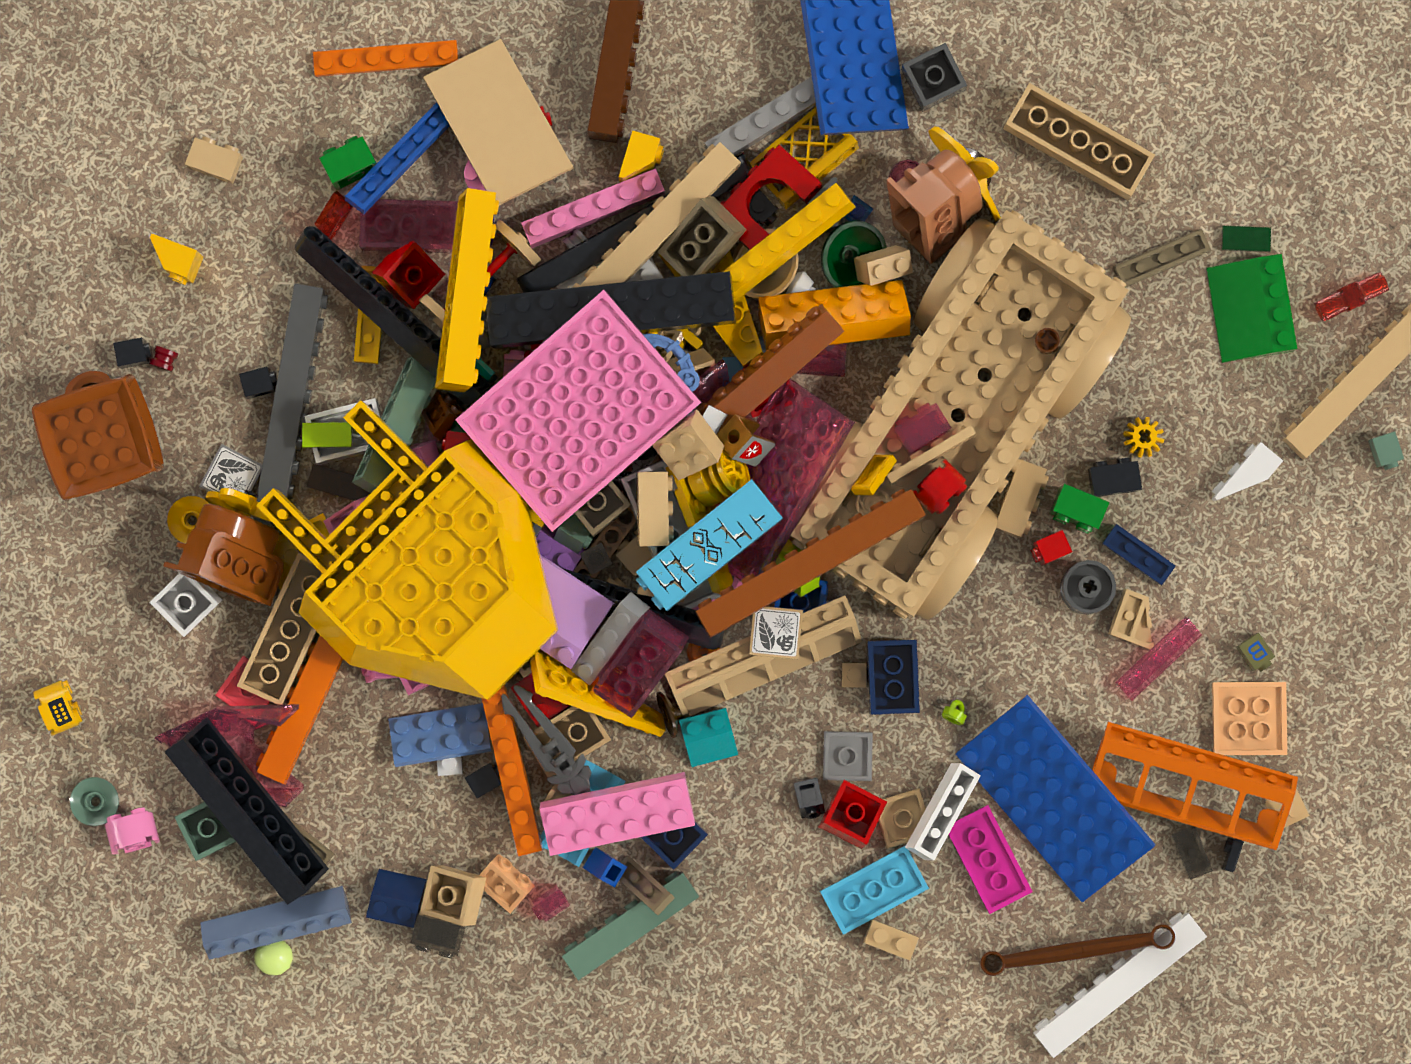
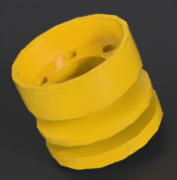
[687,448,750,507]

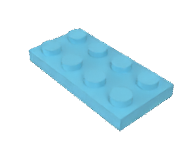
[820,845,929,935]

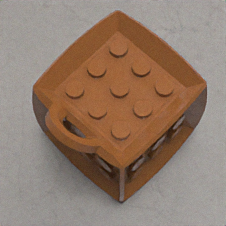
[32,371,164,501]

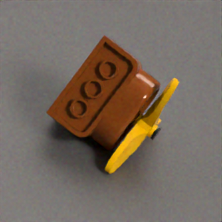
[163,488,284,606]

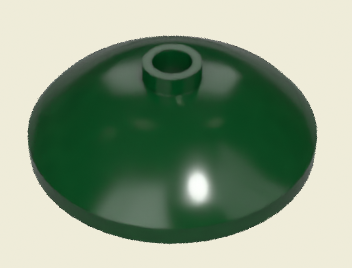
[821,220,887,288]

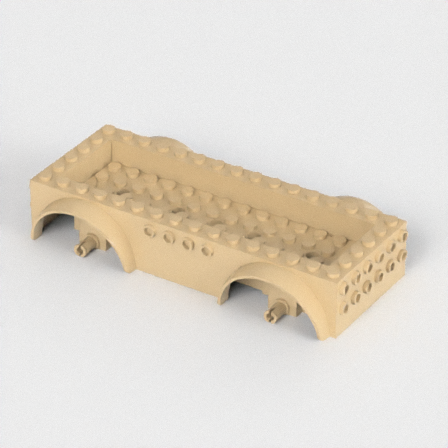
[781,210,1131,620]

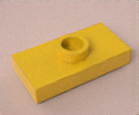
[851,455,897,495]

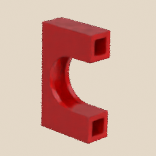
[720,145,823,250]

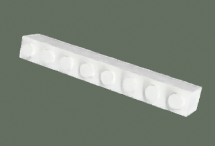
[1034,912,1207,1058]

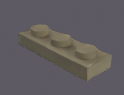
[619,855,675,915]

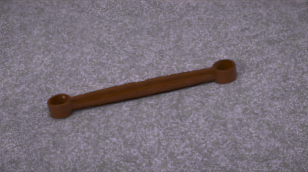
[980,924,1175,976]

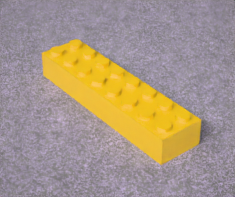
[435,188,499,393]

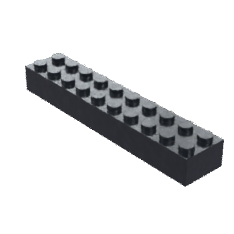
[486,271,736,349]

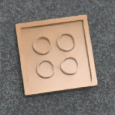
[1212,682,1287,755]

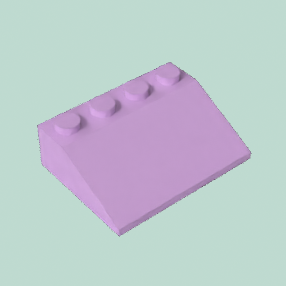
[540,554,614,669]

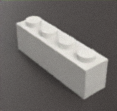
[905,763,981,861]

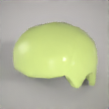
[254,941,293,975]

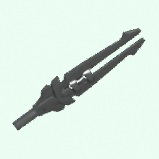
[501,685,591,795]

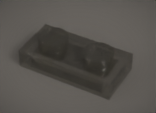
[1171,826,1213,880]

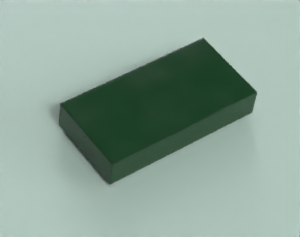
[1221,226,1271,252]

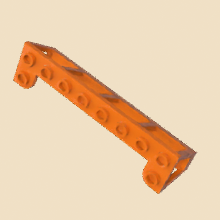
[1092,722,1298,850]

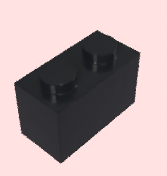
[1088,457,1142,497]

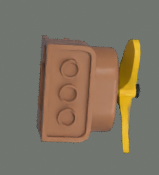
[886,126,1001,264]

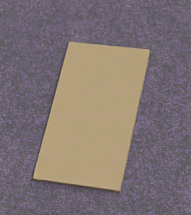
[423,39,574,206]

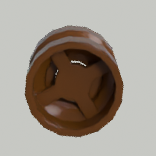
[1035,328,1060,354]

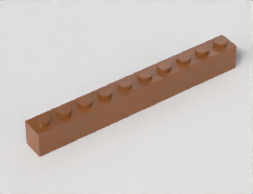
[695,488,926,638]

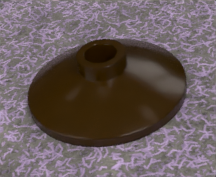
[656,691,682,738]

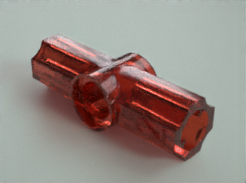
[1314,272,1389,321]

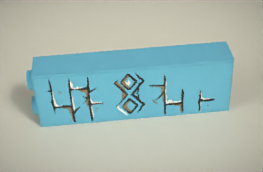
[636,479,783,611]

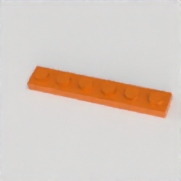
[313,40,458,77]

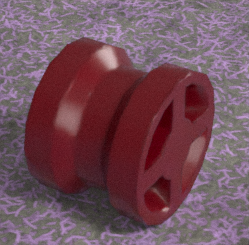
[149,346,178,372]

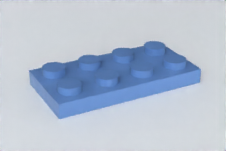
[388,703,492,767]

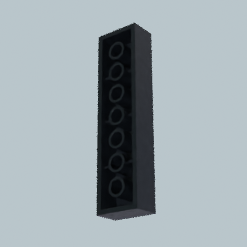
[165,717,329,905]

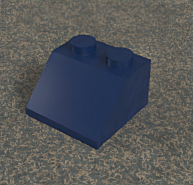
[366,869,427,928]

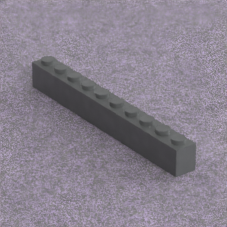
[253,283,328,526]

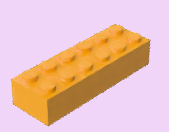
[759,280,911,351]

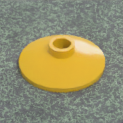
[167,496,209,543]

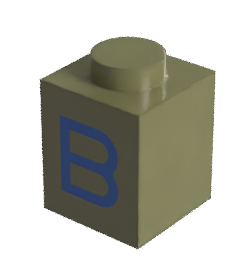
[1236,633,1275,672]

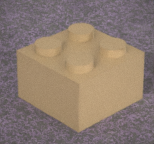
[652,409,724,480]
[420,865,486,926]

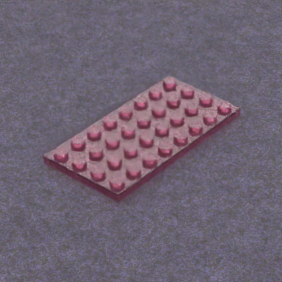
[716,378,855,581]

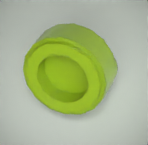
[941,699,967,725]

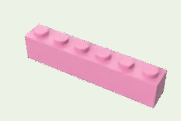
[521,169,665,249]

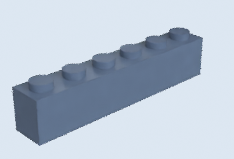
[200,886,352,960]

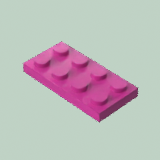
[948,805,1033,914]

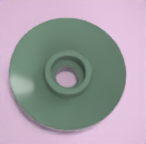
[70,777,119,826]

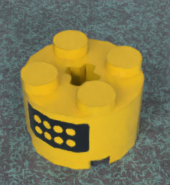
[33,680,83,736]

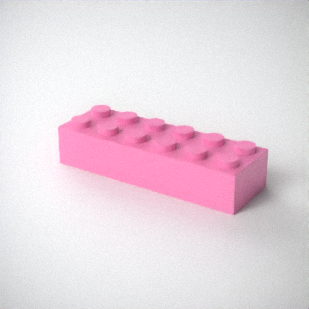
[540,772,695,856]

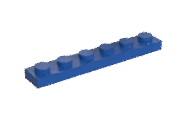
[345,102,450,215]

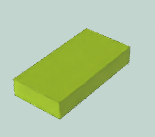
[302,422,352,448]

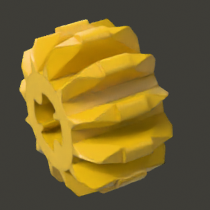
[1123,417,1164,458]

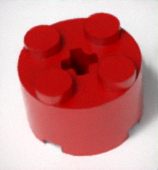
[913,459,967,514]

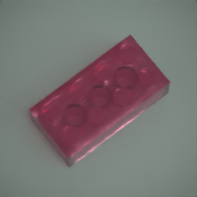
[359,199,458,253]
[591,609,689,718]

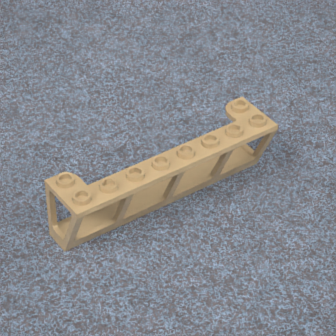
[665,595,862,719]

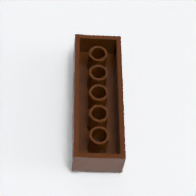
[588,0,645,143]

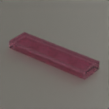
[1115,617,1202,701]

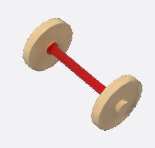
[419,219,542,329]

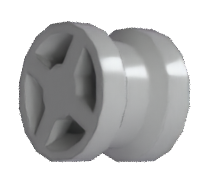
[562,228,588,248]

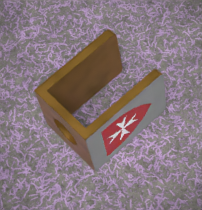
[717,414,775,466]

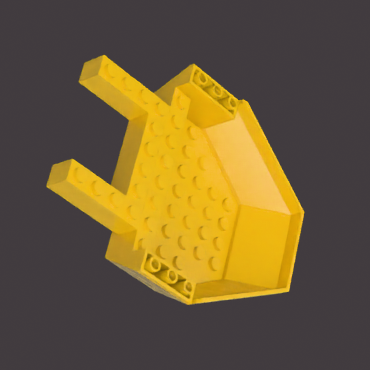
[256,400,558,700]

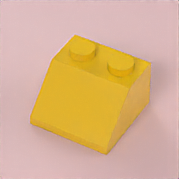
[619,130,664,183]
[150,234,203,285]

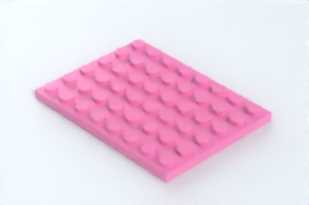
[456,290,701,532]

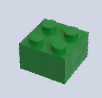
[319,136,377,191]
[1049,484,1110,534]

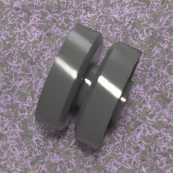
[1060,560,1116,615]

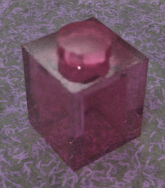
[531,885,571,922]

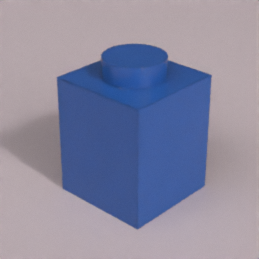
[582,847,627,888]

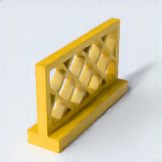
[750,107,859,209]

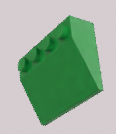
[1206,254,1298,363]

